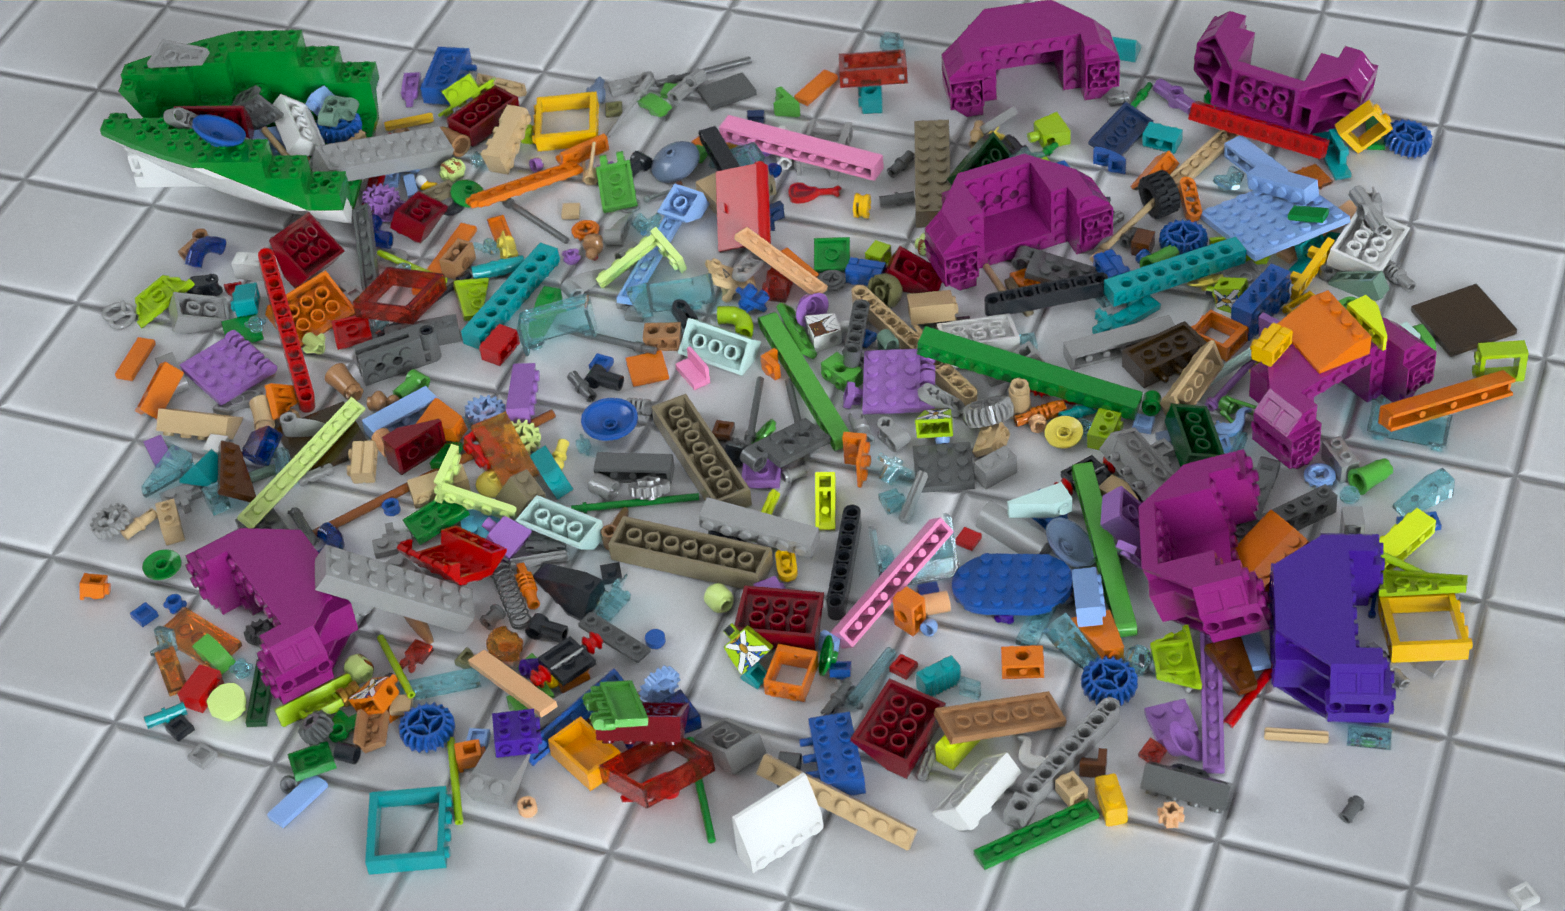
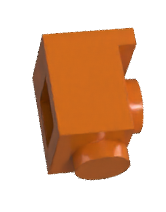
[79,573,111,600]
[454,739,486,773]

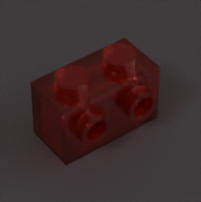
[762,266,794,303]

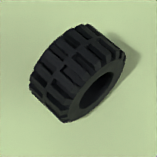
[1138,170,1181,219]

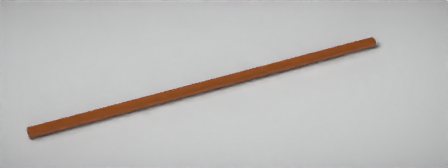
[312,409,556,538]

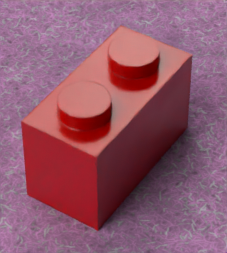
[479,324,520,366]
[178,664,224,713]

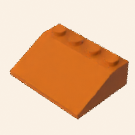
[265,270,358,347]
[1277,290,1372,374]
[1235,509,1310,593]

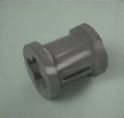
[479,604,506,630]

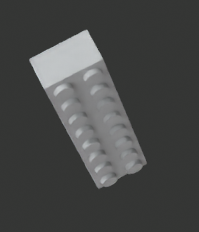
[312,126,454,181]
[315,544,474,634]

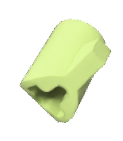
[302,332,325,354]

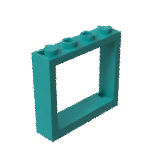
[365,786,453,875]

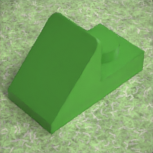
[773,86,801,117]

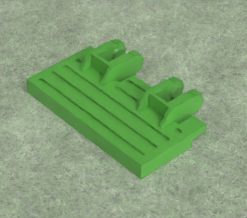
[582,680,648,731]

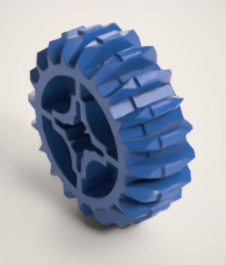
[316,113,362,144]
[1384,119,1433,159]
[1159,219,1208,255]
[1081,655,1138,707]
[398,701,456,754]

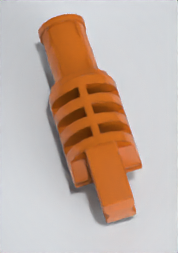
[1013,400,1067,427]
[514,562,540,610]

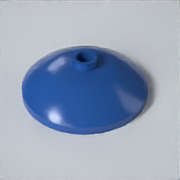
[192,115,246,147]
[581,398,638,441]

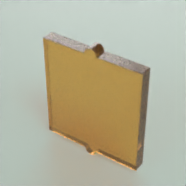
[1292,164,1333,189]

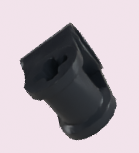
[186,274,223,297]

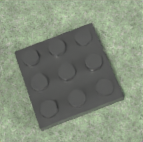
[913,442,975,493]

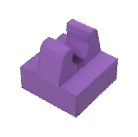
[843,382,863,409]

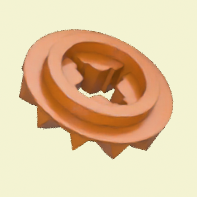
[571,220,600,241]

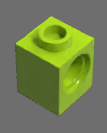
[865,240,892,265]

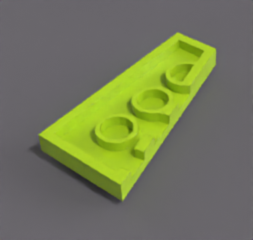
[1379,570,1468,597]

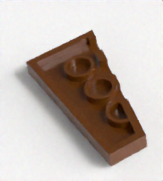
[217,440,256,503]

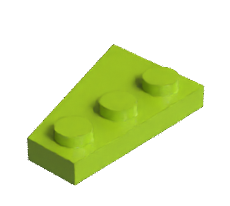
[453,278,489,321]

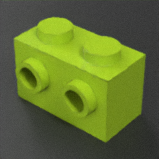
[1087,408,1124,451]

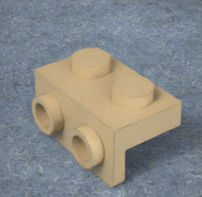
[972,422,1010,457]

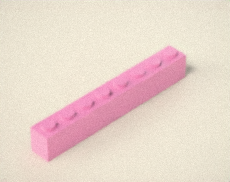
[830,517,954,648]

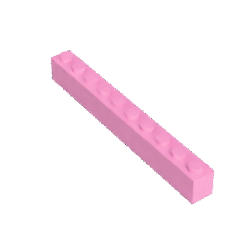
[719,115,884,181]

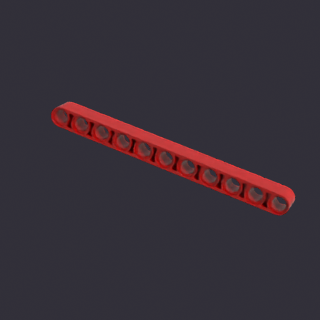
[258,248,316,413]

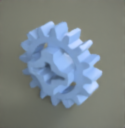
[465,395,506,427]
[639,665,681,702]

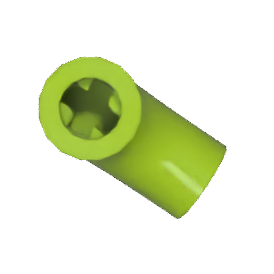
[717,306,754,338]

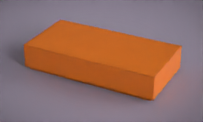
[487,215,512,245]

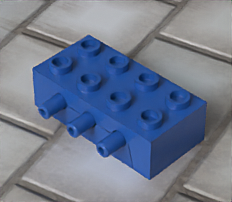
[420,47,477,105]
[1231,263,1291,341]
[799,711,866,796]

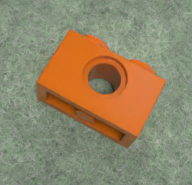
[893,586,926,637]
[1001,645,1044,679]

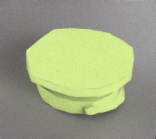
[207,683,247,721]

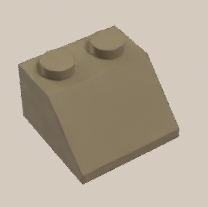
[495,469,546,519]

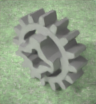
[628,476,671,500]
[90,503,132,539]

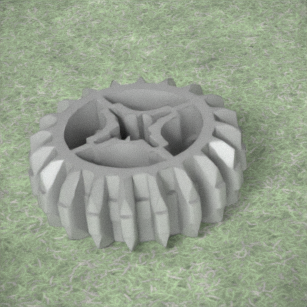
[962,395,1014,428]

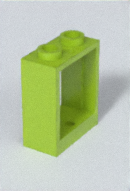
[1472,340,1529,382]

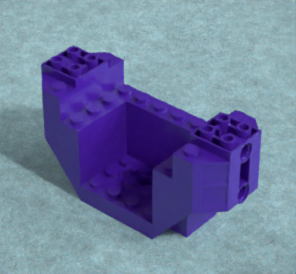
[1269,533,1396,723]

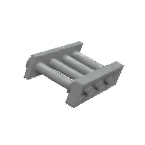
[794,119,853,180]

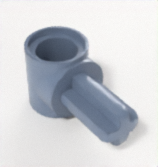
[586,77,606,103]

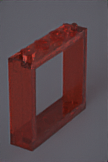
[839,49,908,88]
[353,267,447,324]
[599,737,716,809]

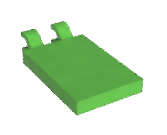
[596,151,638,213]

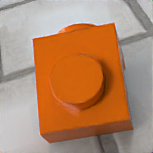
[760,348,781,381]

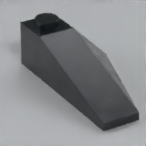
[533,563,607,621]

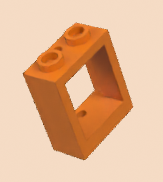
[1191,309,1249,362]
[763,644,819,702]

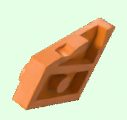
[265,383,297,420]

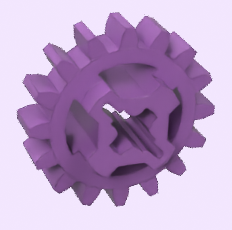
[362,183,400,216]

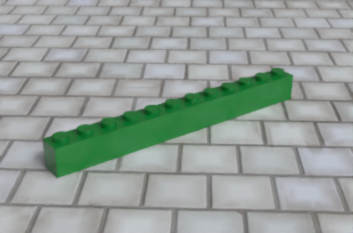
[917,326,1143,421]

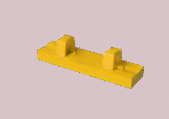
[1290,237,1335,300]

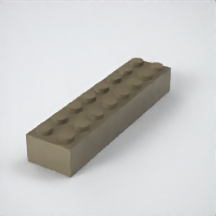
[914,119,951,228]
[652,393,752,508]
[608,516,773,589]

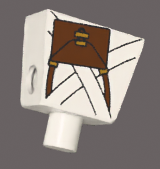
[805,313,849,352]

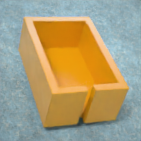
[548,716,623,791]

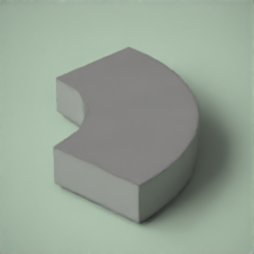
[212,390,263,416]

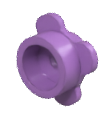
[562,248,581,265]

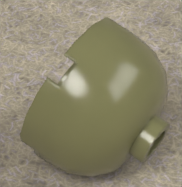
[868,273,902,309]

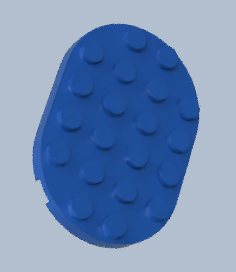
[952,553,1073,616]

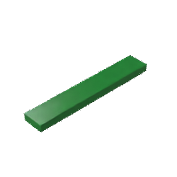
[973,798,1099,870]

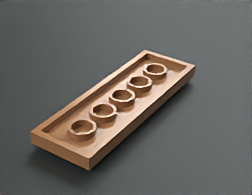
[934,691,1067,744]

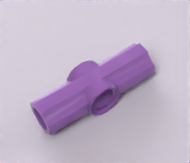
[1153,78,1196,114]

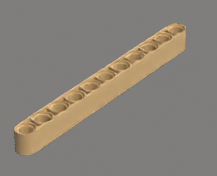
[851,285,978,406]

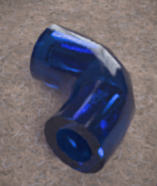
[372,214,394,249]
[185,236,226,268]
[317,522,345,553]

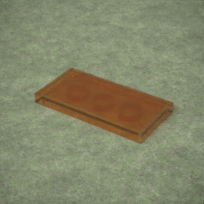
[471,411,539,488]
[157,607,242,668]

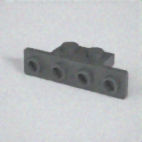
[578,612,651,663]

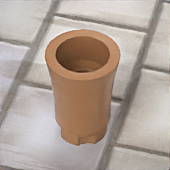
[440,126,471,157]
[325,363,364,401]

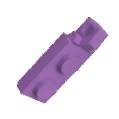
[401,72,421,107]

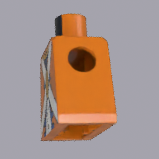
[348,673,399,715]

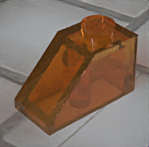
[154,646,186,697]

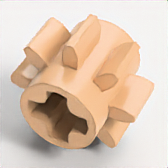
[1157,801,1185,829]

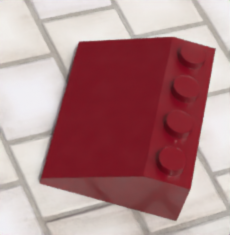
[174,106,254,139]
[269,212,345,288]
[734,585,824,651]
[850,678,946,779]
[596,702,689,745]

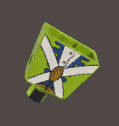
[1206,277,1249,313]
[915,409,953,438]
[723,623,773,675]

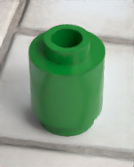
[1141,390,1162,416]

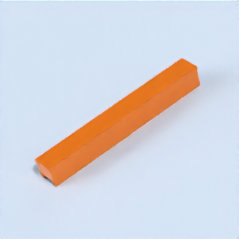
[1378,370,1516,432]

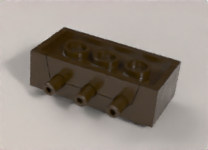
[1122,321,1207,388]

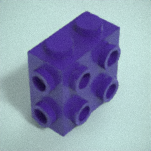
[492,709,542,758]

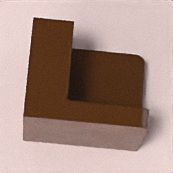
[1079,748,1107,778]

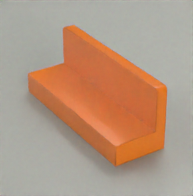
[555,133,609,164]
[1130,150,1180,189]
[135,361,184,420]

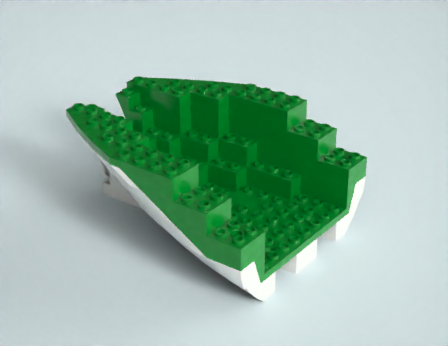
[100,30,382,225]

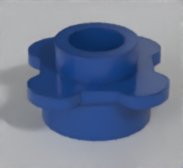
[163,594,187,614]

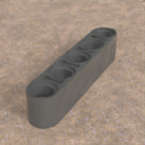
[843,299,870,368]

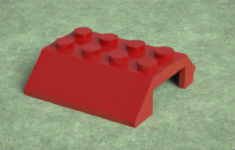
[397,525,507,586]

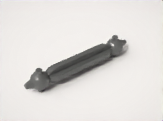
[287,507,320,545]

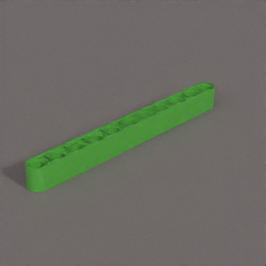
[758,312,850,451]
[1072,462,1138,638]

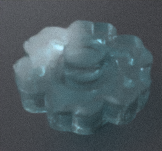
[877,452,914,486]

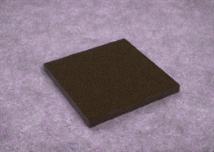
[1411,283,1517,357]
[275,401,368,475]

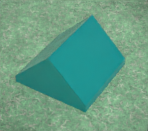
[1112,37,1141,62]
[179,449,218,488]

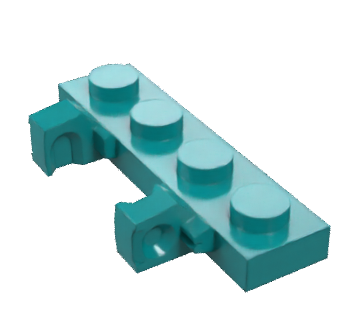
[1092,295,1161,334]

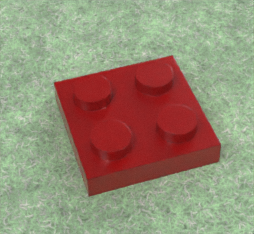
[331,313,373,350]

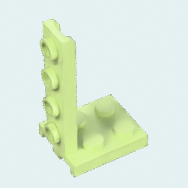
[596,227,687,288]
[434,444,516,521]

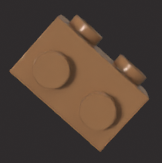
[353,709,390,754]

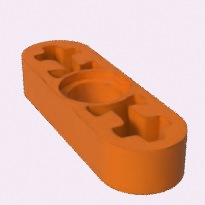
[1178,177,1202,222]

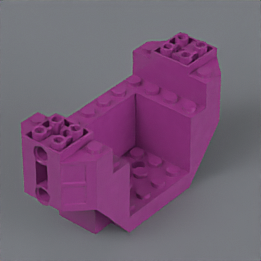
[941,0,1120,117]
[1193,11,1378,135]
[924,154,1113,291]
[1249,317,1437,469]
[1138,449,1272,643]
[185,528,359,705]

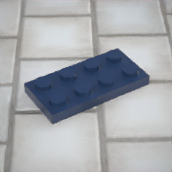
[1088,102,1154,156]

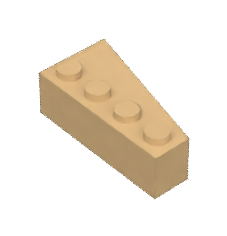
[481,105,531,175]

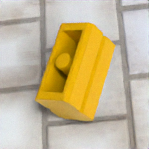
[1250,322,1293,367]
[1095,773,1128,827]

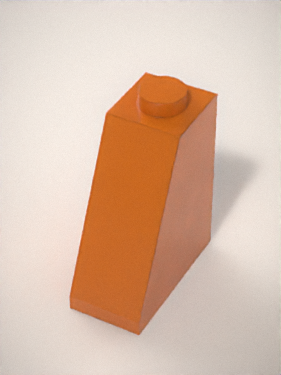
[416,398,468,442]
[1070,610,1124,660]

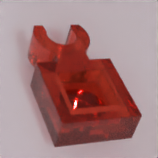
[399,639,434,673]

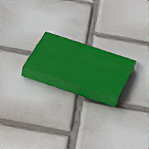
[402,500,470,545]

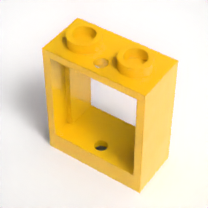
[1334,100,1393,154]

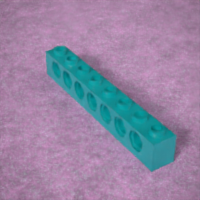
[1104,236,1246,307]
[461,242,560,349]

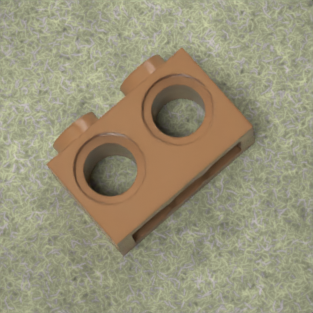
[643,322,683,351]

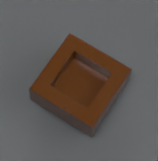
[712,420,735,441]

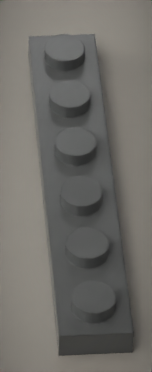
[352,203,381,295]

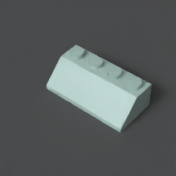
[678,318,761,376]
[515,495,603,550]

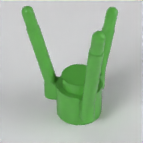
[1218,395,1257,423]

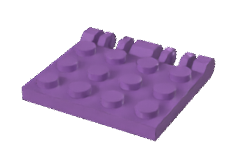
[179,330,277,406]
[862,349,936,415]

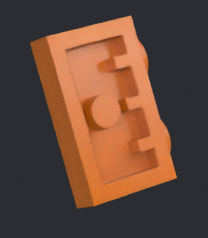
[842,432,871,488]

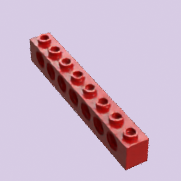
[1188,101,1330,159]

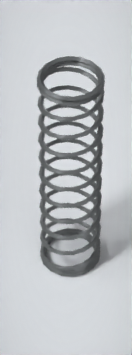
[491,557,532,630]

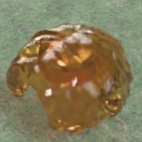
[486,626,523,662]

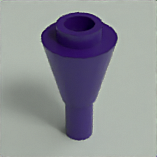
[518,658,540,679]

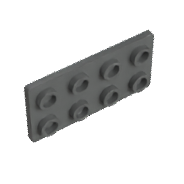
[232,85,284,130]

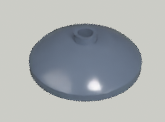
[651,141,700,183]
[1046,518,1095,568]

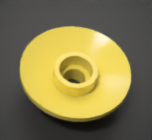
[1187,274,1224,291]
[1045,416,1083,448]
[476,468,512,498]

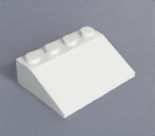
[1326,211,1410,272]
[937,313,1020,368]
[732,772,823,873]

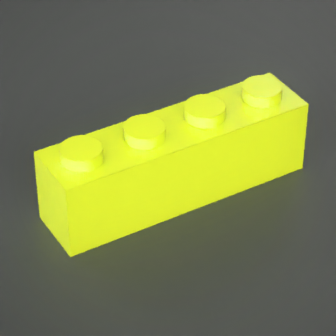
[1379,508,1436,572]

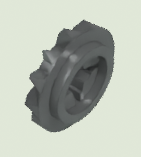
[818,270,846,292]
[243,618,275,646]

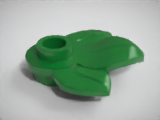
[329,710,357,743]

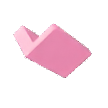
[675,347,710,390]

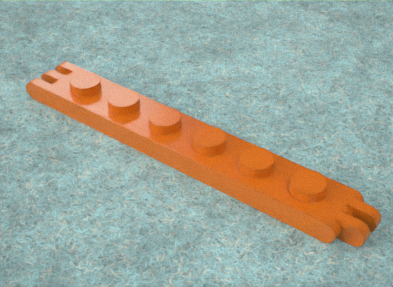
[465,160,584,208]

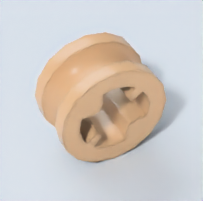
[1028,414,1047,433]
[517,796,538,818]

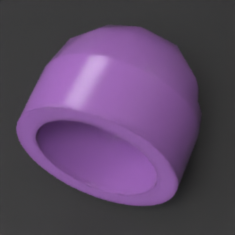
[529,158,544,172]

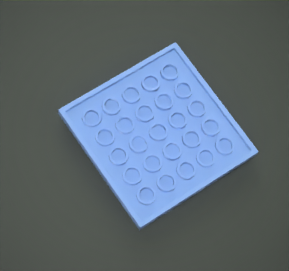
[1200,190,1350,261]

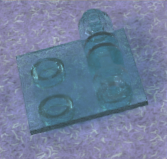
[595,574,631,622]

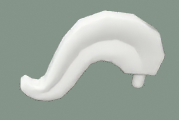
[1018,735,1049,772]

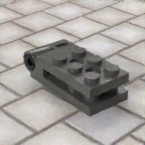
[353,322,442,386]

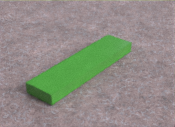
[777,302,817,359]

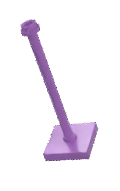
[1204,312,1280,411]

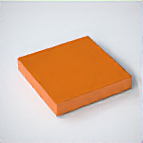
[626,350,669,387]

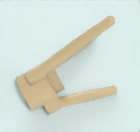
[582,141,598,185]

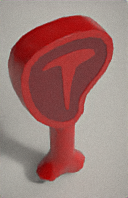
[788,182,842,204]

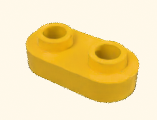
[775,549,798,582]

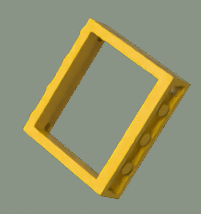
[532,91,599,152]
[1378,593,1473,663]

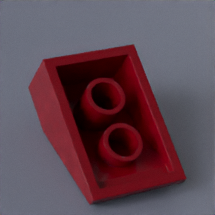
[390,191,448,243]
[884,245,942,294]
[382,419,446,475]

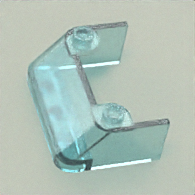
[626,273,716,318]
[517,294,597,356]
[1367,400,1454,452]
[869,513,959,585]

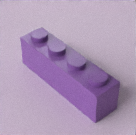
[506,363,540,424]

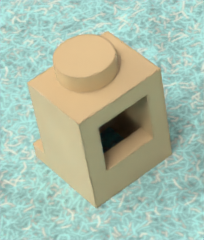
[1055,771,1088,807]

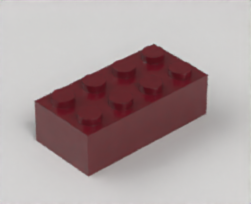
[447,85,520,147]

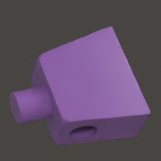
[482,516,532,563]

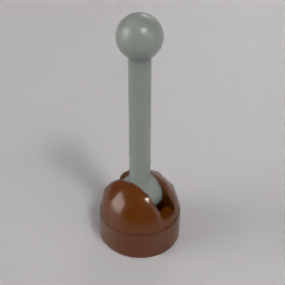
[643,180,683,202]

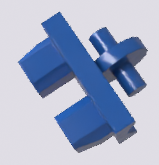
[735,283,770,313]

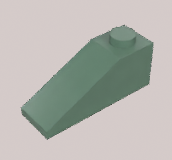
[1328,271,1390,301]

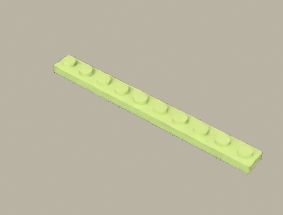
[237,397,366,528]

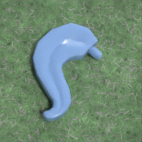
[1214,407,1252,438]

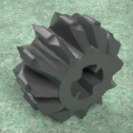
[298,710,334,746]

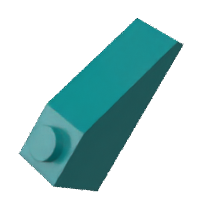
[529,445,574,500]

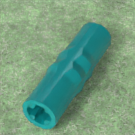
[471,255,525,279]

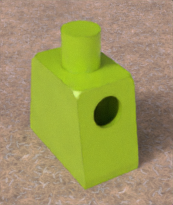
[1027,112,1071,148]

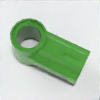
[393,369,430,399]

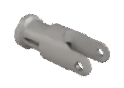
[848,412,875,446]

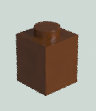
[1131,228,1155,256]

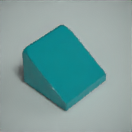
[740,661,767,689]

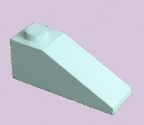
[1007,482,1072,518]

